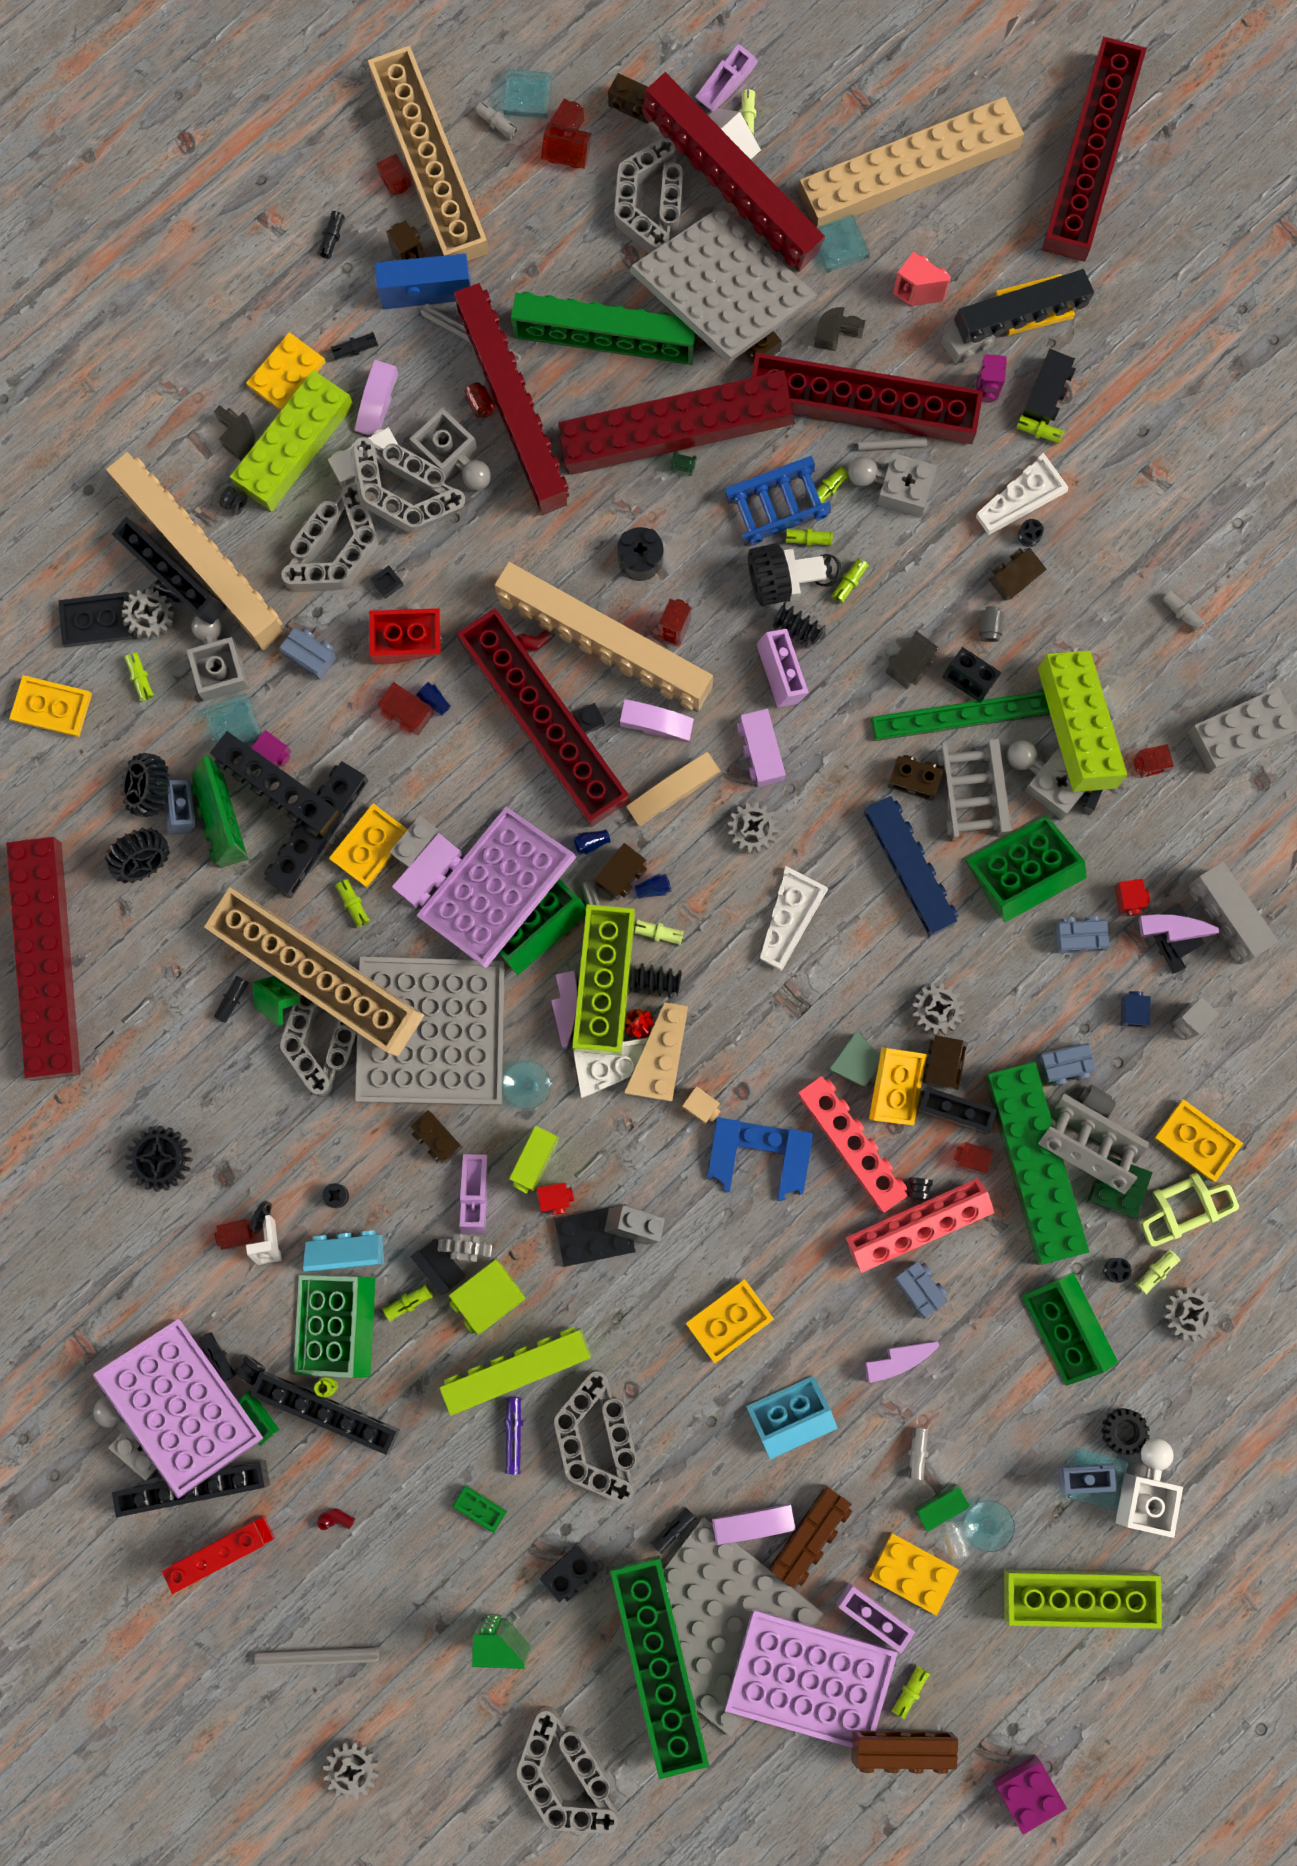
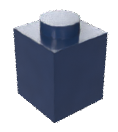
[1120,991,1151,1028]

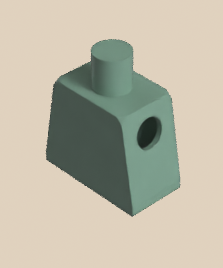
[828,1032,880,1088]

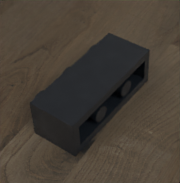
[1023,349,1076,425]
[917,1087,997,1135]

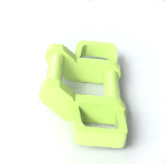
[1140,1172,1239,1247]

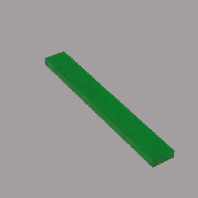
[871,691,1051,741]

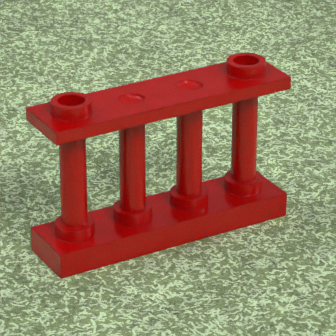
[161,1516,275,1594]

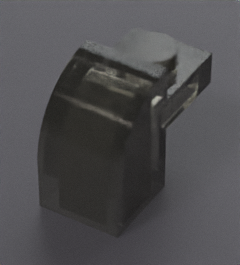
[814,307,865,351]
[214,405,255,461]

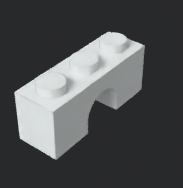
[328,427,398,489]

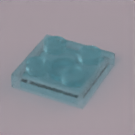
[503,69,552,118]
[817,215,870,273]
[203,693,262,745]
[1067,1448,1129,1511]

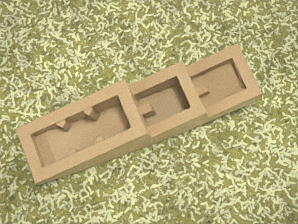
[626,752,721,826]

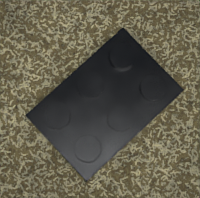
[58,592,134,647]
[555,1204,636,1267]

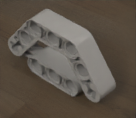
[615,137,683,254]
[351,437,465,532]
[281,484,379,592]
[280,992,357,1097]
[554,1370,637,1504]
[516,1706,619,1834]

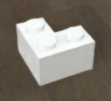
[709,108,761,159]

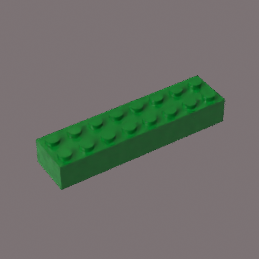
[511,292,697,365]
[984,1062,1090,1265]
[610,1555,709,1780]

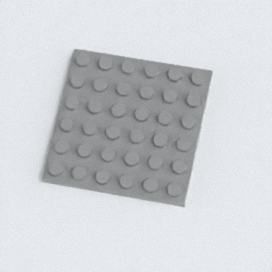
[630,206,817,363]
[355,957,504,1105]
[611,1516,822,1737]

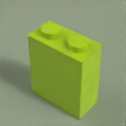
[510,1126,560,1193]
[449,1259,527,1335]

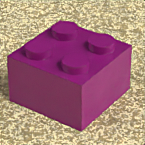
[992,1755,1067,1835]

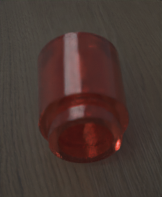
[464,382,495,418]

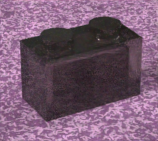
[886,631,939,689]

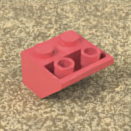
[893,252,951,306]

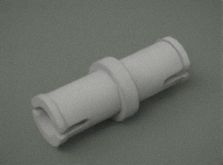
[475,101,519,140]
[1161,590,1206,632]
[908,1427,929,1480]

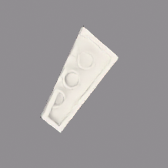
[976,453,1068,535]
[760,866,828,971]
[574,1038,648,1098]

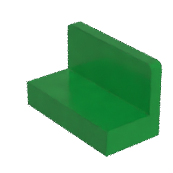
[253,976,299,1026]
[914,1484,970,1532]

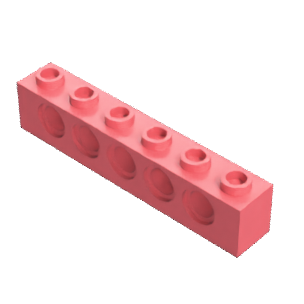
[797,1076,908,1214]
[845,1178,994,1273]

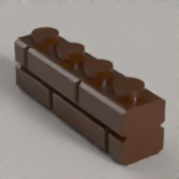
[769,1485,852,1589]
[851,1731,958,1774]

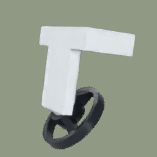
[784,549,841,602]
[246,1200,282,1265]

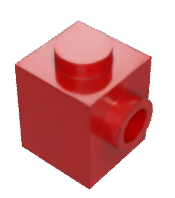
[1114,879,1150,916]
[537,1182,574,1215]

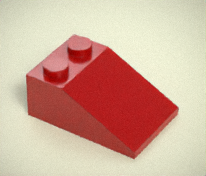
[369,608,441,664]

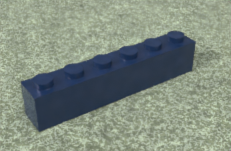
[864,796,958,938]

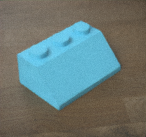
[303,1230,384,1272]
[746,1376,838,1460]

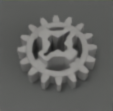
[122,589,174,640]
[727,802,779,854]
[912,983,965,1036]
[438,1234,492,1262]
[1162,1287,1218,1341]
[323,1741,379,1801]

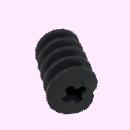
[773,601,826,649]
[630,963,682,999]

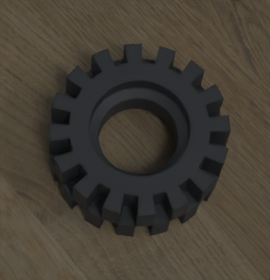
[1101,1408,1150,1455]

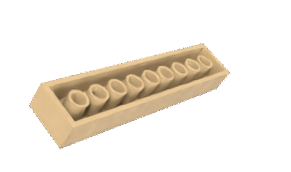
[368,46,489,261]
[798,97,1024,230]
[106,452,285,651]
[495,562,713,712]
[204,887,424,1056]

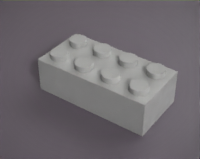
[1188,687,1297,774]
[1188,861,1279,964]

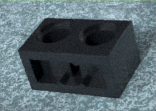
[942,647,1002,703]
[540,1542,598,1603]

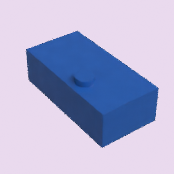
[375,254,471,309]

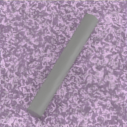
[857,437,927,451]

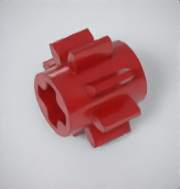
[625,1009,655,1039]

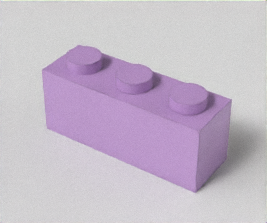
[756,629,809,708]
[737,709,786,787]
[392,833,463,909]
[836,1582,916,1653]

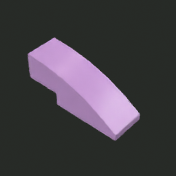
[695,44,758,112]
[354,360,398,437]
[620,699,694,742]
[1138,914,1219,943]
[551,971,578,1049]
[459,1154,487,1234]
[864,1341,939,1383]
[712,1504,796,1545]

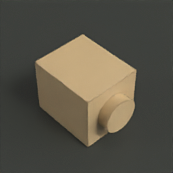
[682,1086,721,1125]

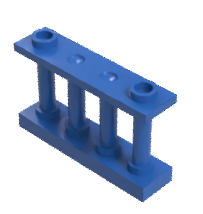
[725,455,831,545]

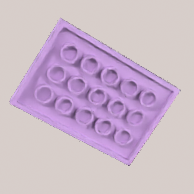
[416,807,576,969]
[93,1319,263,1499]
[724,1609,898,1748]

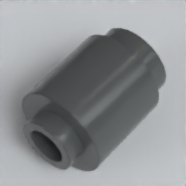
[979,606,1004,642]
[1078,1085,1116,1118]

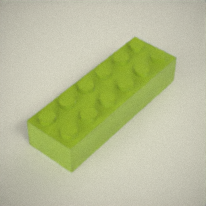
[230,370,354,512]
[1037,651,1127,792]
[572,904,635,1056]
[439,1327,592,1416]
[1004,1569,1162,1629]

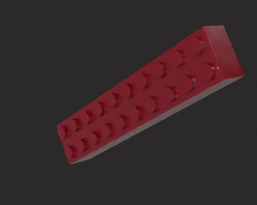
[1042,36,1147,262]
[642,72,825,272]
[454,283,569,515]
[751,353,983,444]
[558,370,795,475]
[456,608,630,828]
[6,837,81,1081]

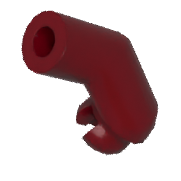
[517,630,552,652]
[317,1508,356,1530]

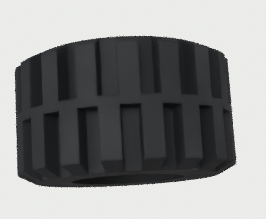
[748,543,792,607]

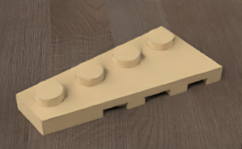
[624,1002,688,1102]

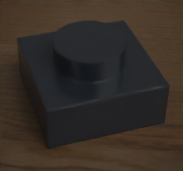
[370,565,404,599]
[574,703,605,734]
[1080,790,1103,815]

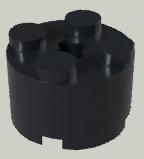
[617,527,664,581]

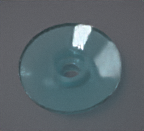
[503,1061,551,1109]
[964,1500,1015,1552]

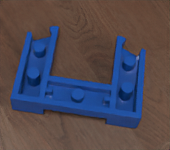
[707,1117,813,1201]

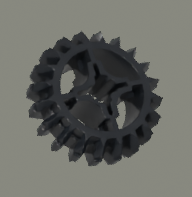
[121,753,171,817]
[104,827,170,883]
[125,1126,193,1192]

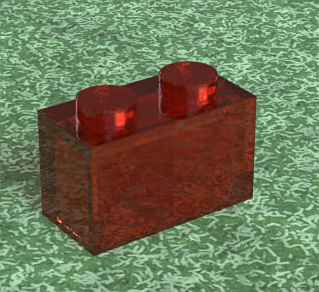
[541,123,592,169]
[659,599,692,646]
[377,682,434,736]

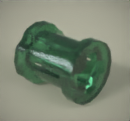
[670,451,697,476]

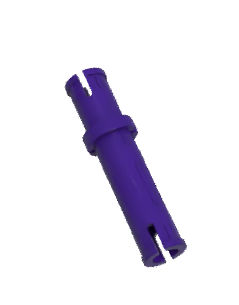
[504,1397,523,1475]

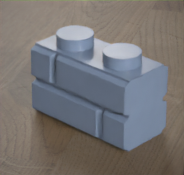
[279,627,336,679]
[164,779,195,834]
[1055,916,1109,953]
[1038,1043,1096,1087]
[892,1261,948,1319]
[1058,1464,1116,1494]

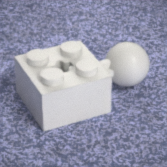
[1115,1438,1183,1538]

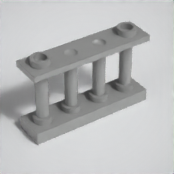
[937,739,1011,842]
[1038,1094,1149,1194]

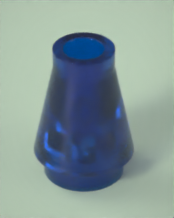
[416,682,451,716]
[574,829,610,855]
[635,873,672,899]

